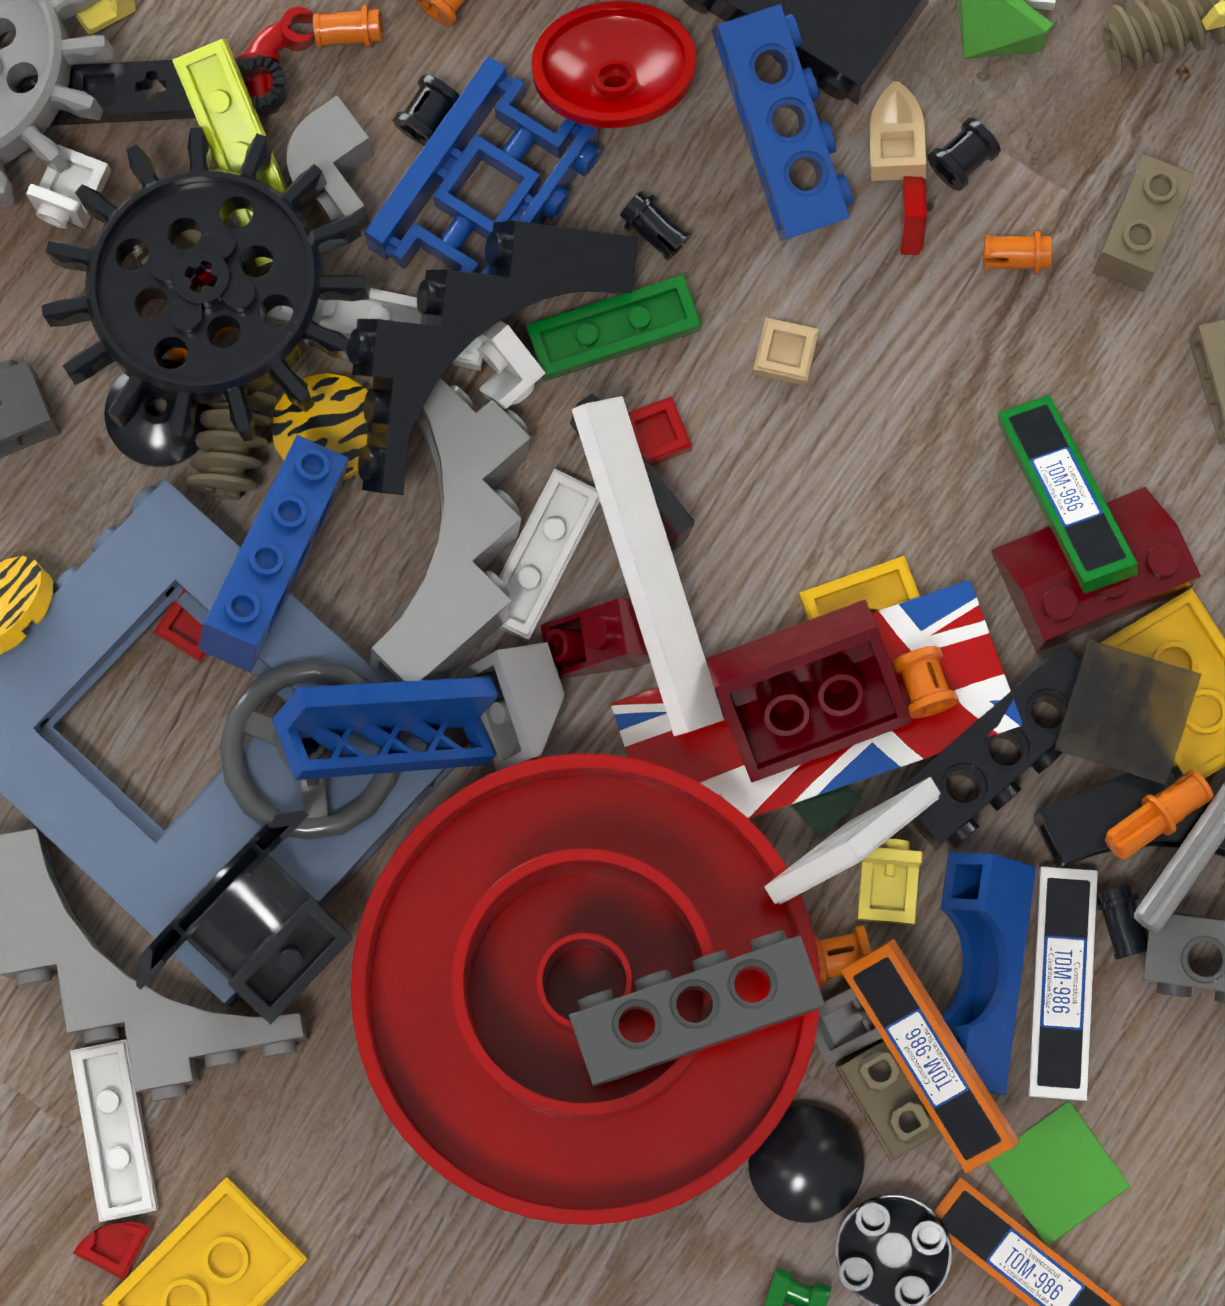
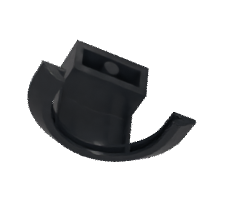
[136,810,353,1024]

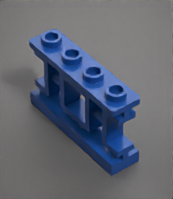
[364,56,601,275]

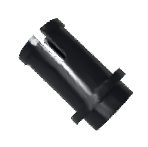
[620,191,691,261]
[1096,884,1147,960]

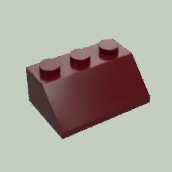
[991,487,1201,653]
[705,599,912,783]

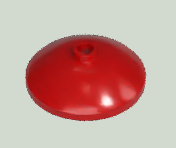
[531,1,696,129]

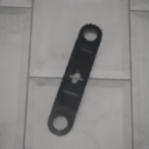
[20,55,289,126]

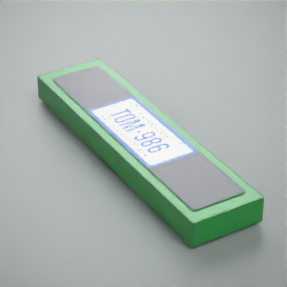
[998,395,1138,594]

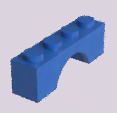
[941,852,1036,1095]

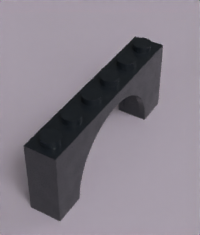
[683,0,929,105]

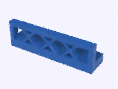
[272,676,499,780]

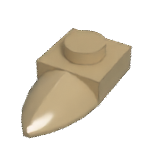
[870,81,926,181]

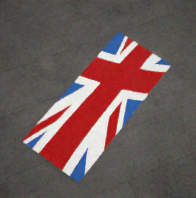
[611,580,1022,819]

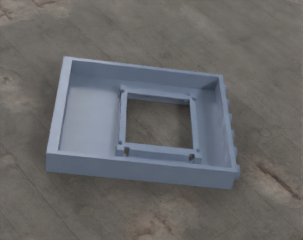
[0,479,455,1007]

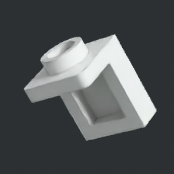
[26,144,111,229]

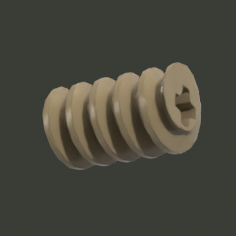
[1102,0,1225,75]
[185,389,277,500]

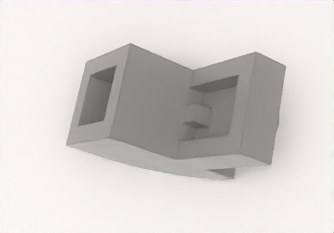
[287,95,373,229]

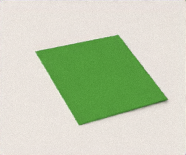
[987,1101,1131,1246]

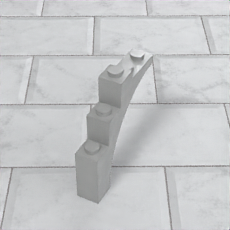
[370,378,531,683]
[0,828,309,1102]

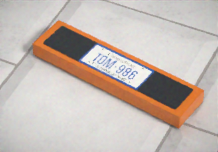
[841,938,1019,1173]
[933,1177,1123,1306]

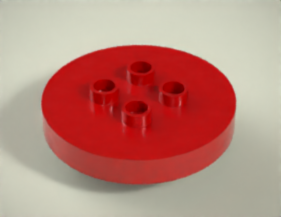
[351,753,821,1225]

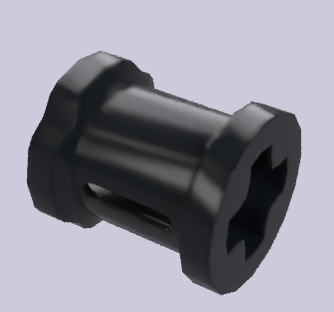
[392,74,460,146]
[928,117,1001,191]

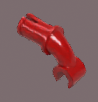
[237,7,314,116]

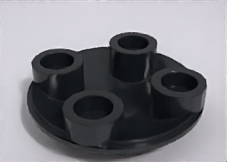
[748,1106,864,1223]
[835,1194,952,1306]

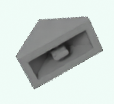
[815,988,882,1065]

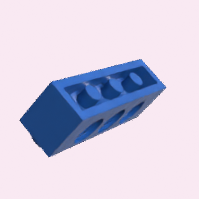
[711,4,853,241]
[198,435,349,673]

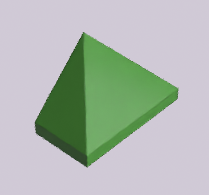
[957,0,1053,59]

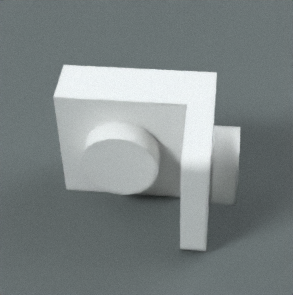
[477,320,545,409]

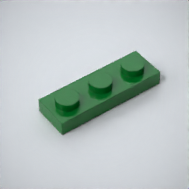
[526,274,701,382]

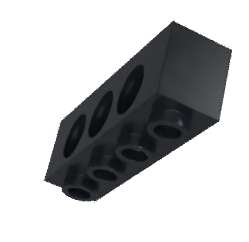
[893,644,1111,850]

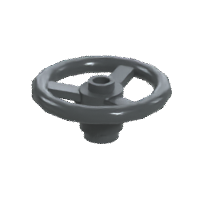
[219,659,401,841]

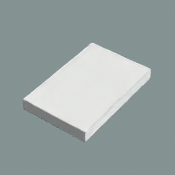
[764,777,941,904]

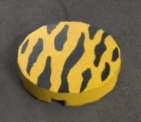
[271,373,369,480]
[0,556,53,655]

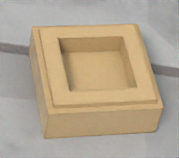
[753,317,819,386]

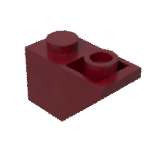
[540,598,651,679]

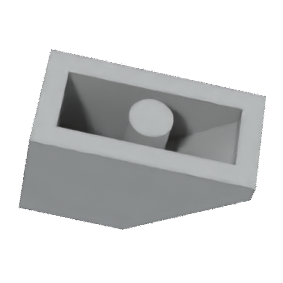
[463,642,565,771]

